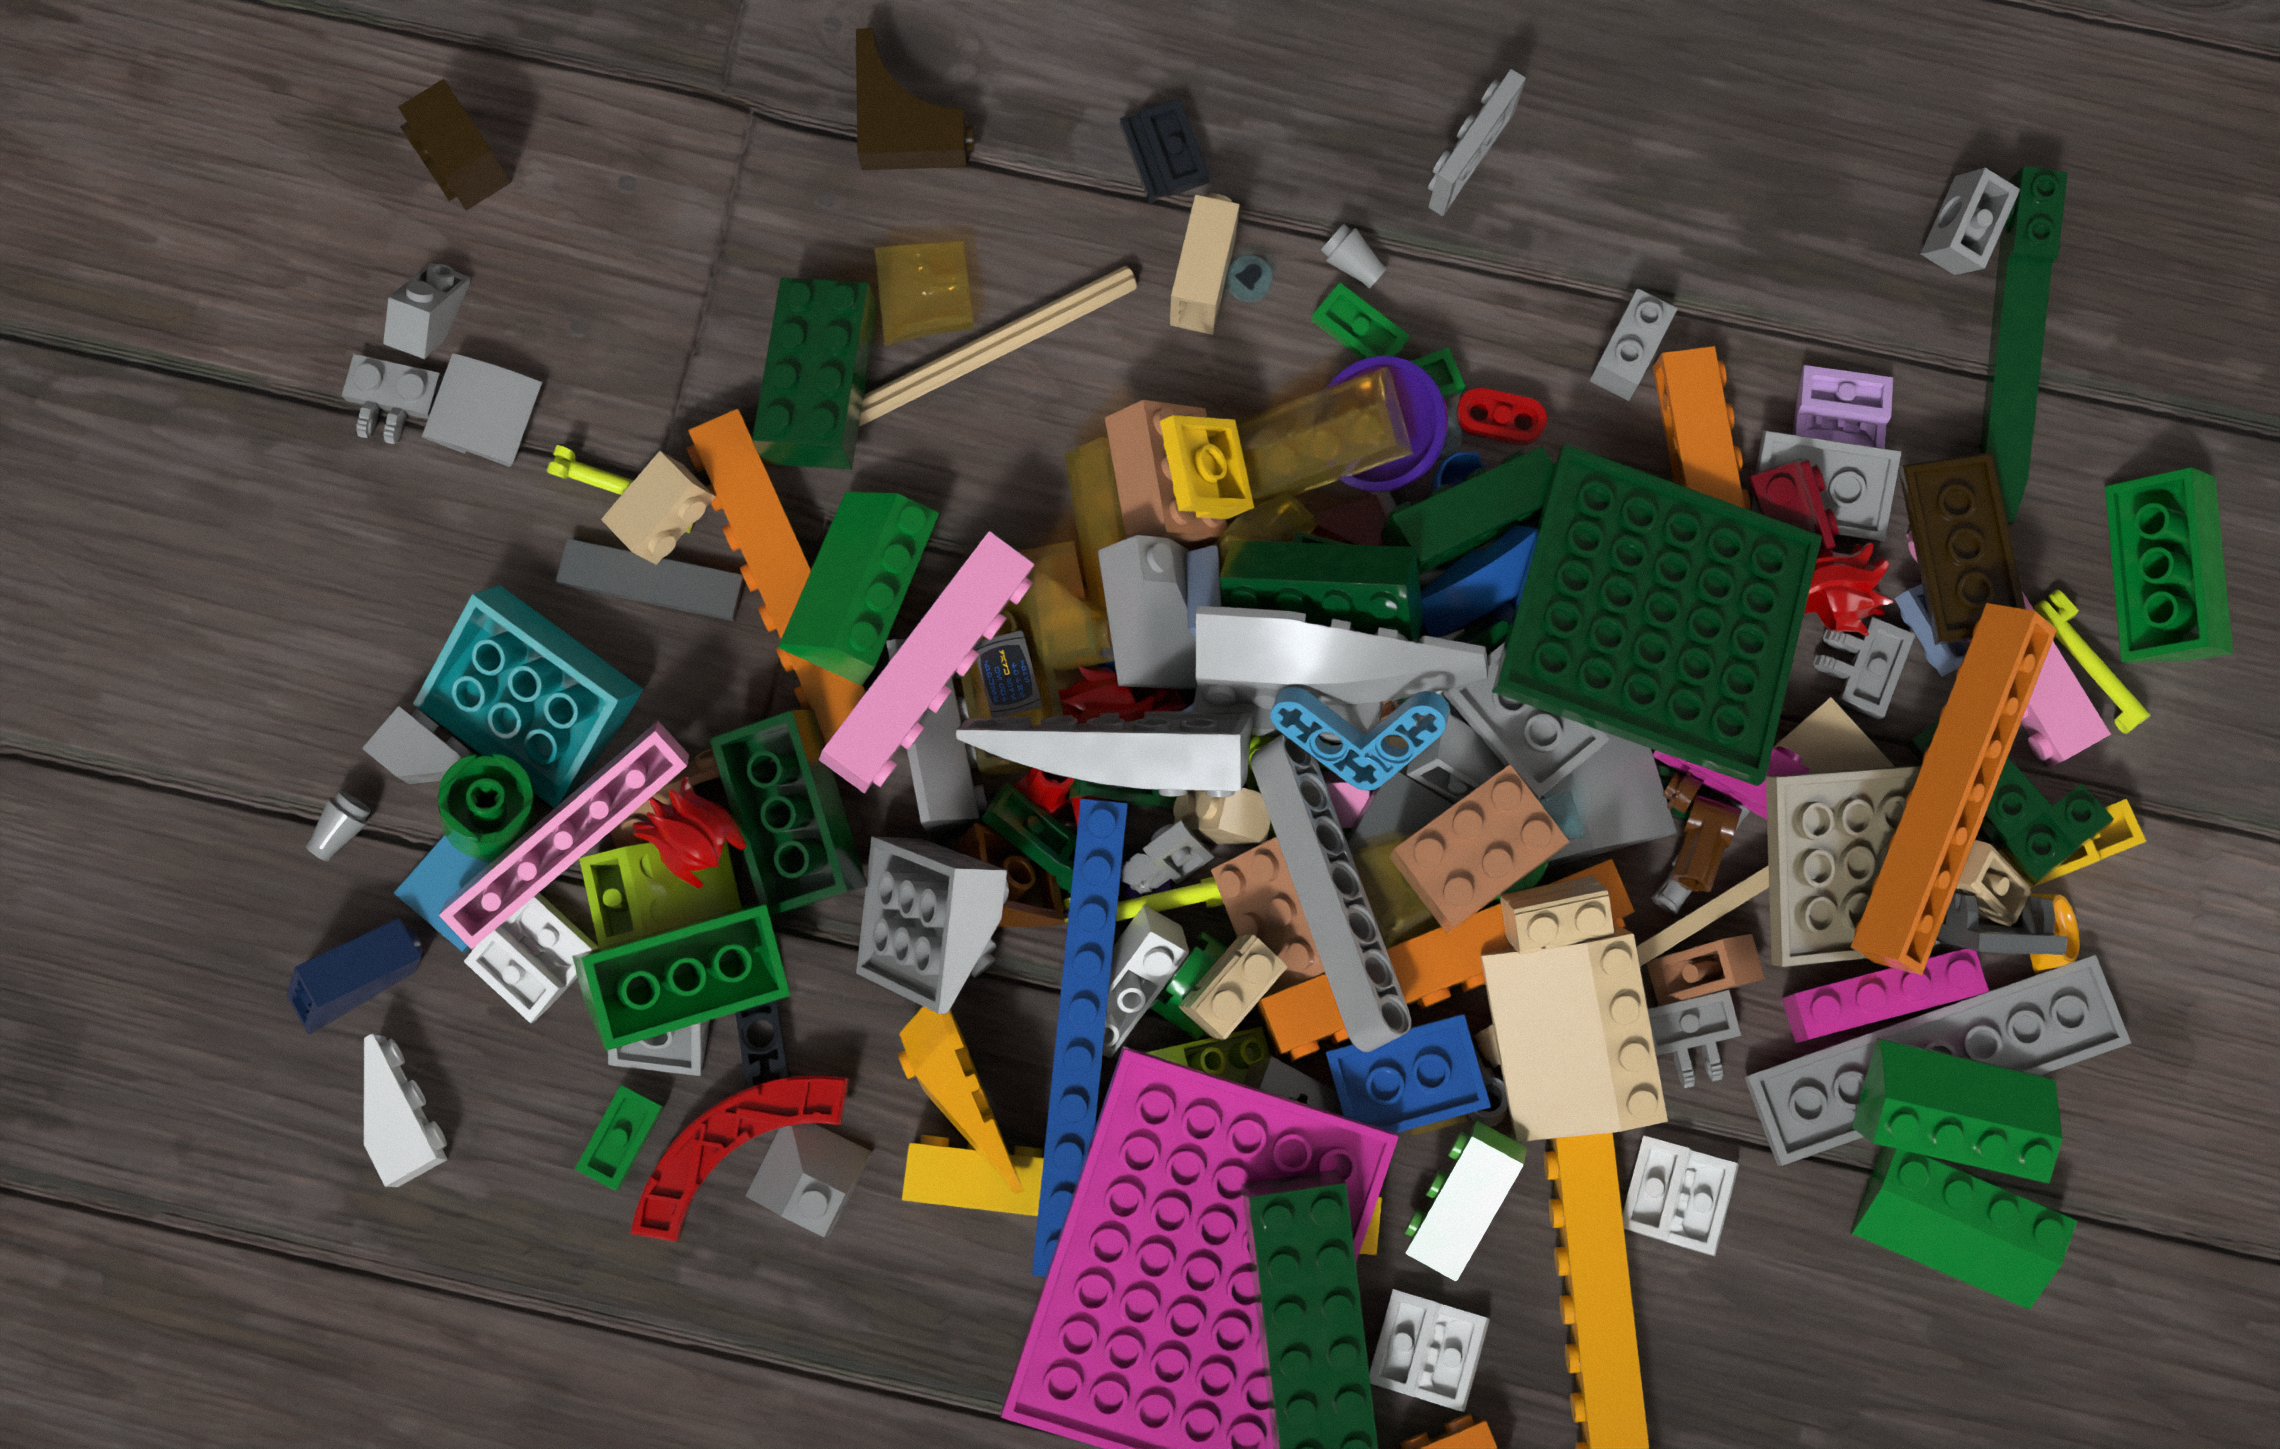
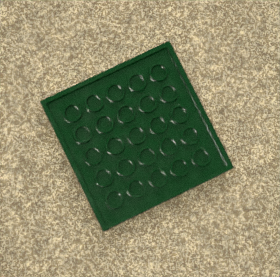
[1492,444,1822,786]

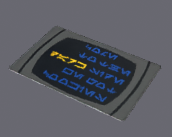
[974,630,1042,718]

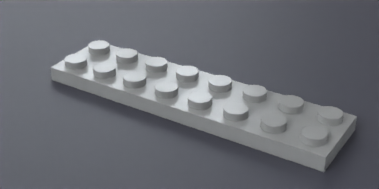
[1744,955,2131,1166]

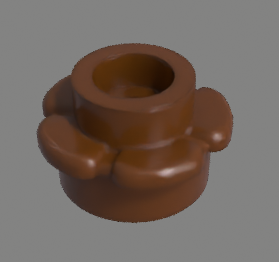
[1663,771,1704,814]

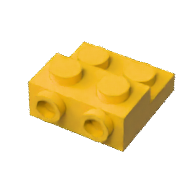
[1160,415,1254,519]

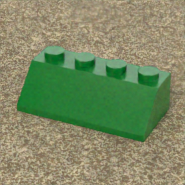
[2105,467,2233,663]
[777,492,939,686]
[572,904,790,1051]
[1852,1038,2063,1184]
[1850,1146,2077,1310]

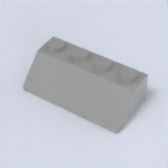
[886,639,987,836]

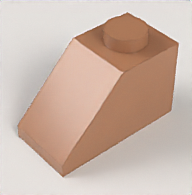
[1646,934,1765,1006]

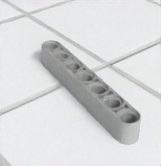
[1251,733,1411,1052]

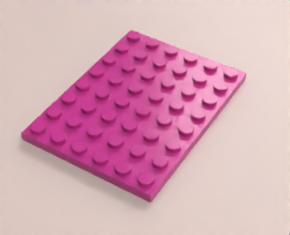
[1000,1046,1399,1449]

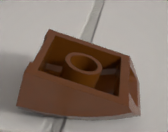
[954,823,1068,927]

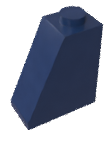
[286,918,423,1035]

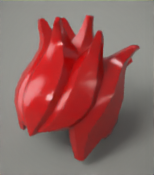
[1804,543,1895,636]
[1049,665,1154,724]
[633,776,747,889]

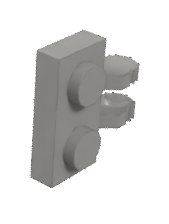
[341,354,443,444]
[1813,617,1916,720]
[1121,821,1214,895]
[1648,990,1742,1088]

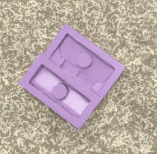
[1792,365,1893,449]

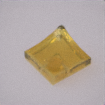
[875,240,973,346]
[1351,833,1441,948]

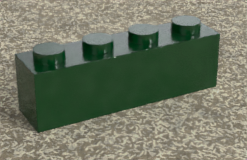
[1380,446,1555,575]

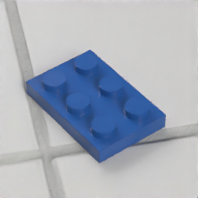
[1326,1014,1491,1133]

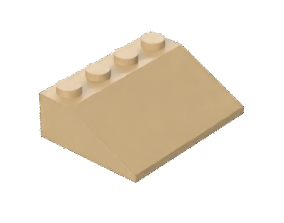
[1480,926,1668,1142]

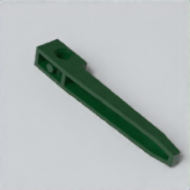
[1980,166,2068,526]

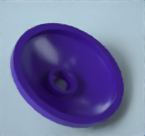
[1314,356,1448,493]

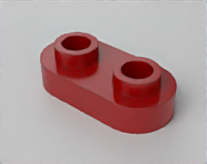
[1456,388,1547,445]

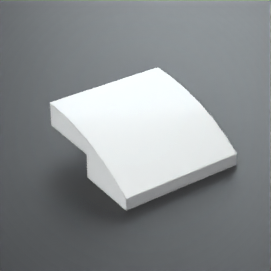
[464,893,599,1023]
[1622,1135,1739,1256]
[1369,1289,1490,1412]

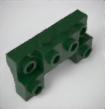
[1909,719,2114,886]

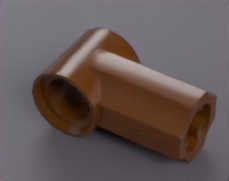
[1671,794,1742,892]

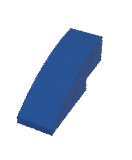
[1421,525,1537,638]

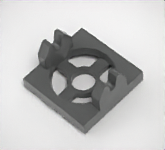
[1936,893,2067,955]

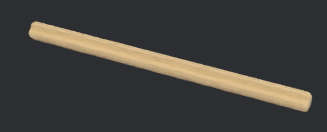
[859,266,1137,427]

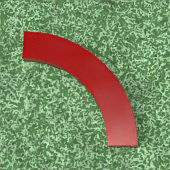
[630,1075,850,1242]

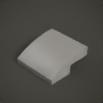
[421,353,542,467]

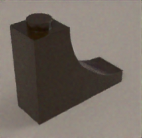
[856,28,975,170]

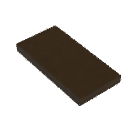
[1898,452,2026,645]

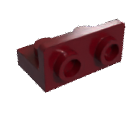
[1748,458,1839,550]

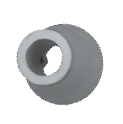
[1320,224,1387,289]
[305,791,371,862]

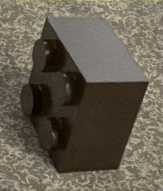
[398,79,511,211]

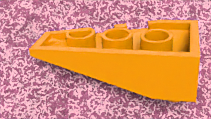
[897,1006,1024,1194]

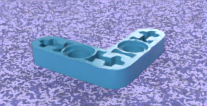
[1270,687,1450,791]

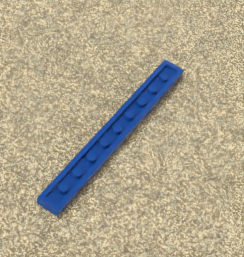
[1032,799,1127,1277]

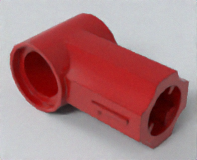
[1014,767,1074,818]

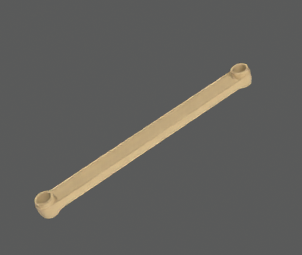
[1474,866,1769,1068]

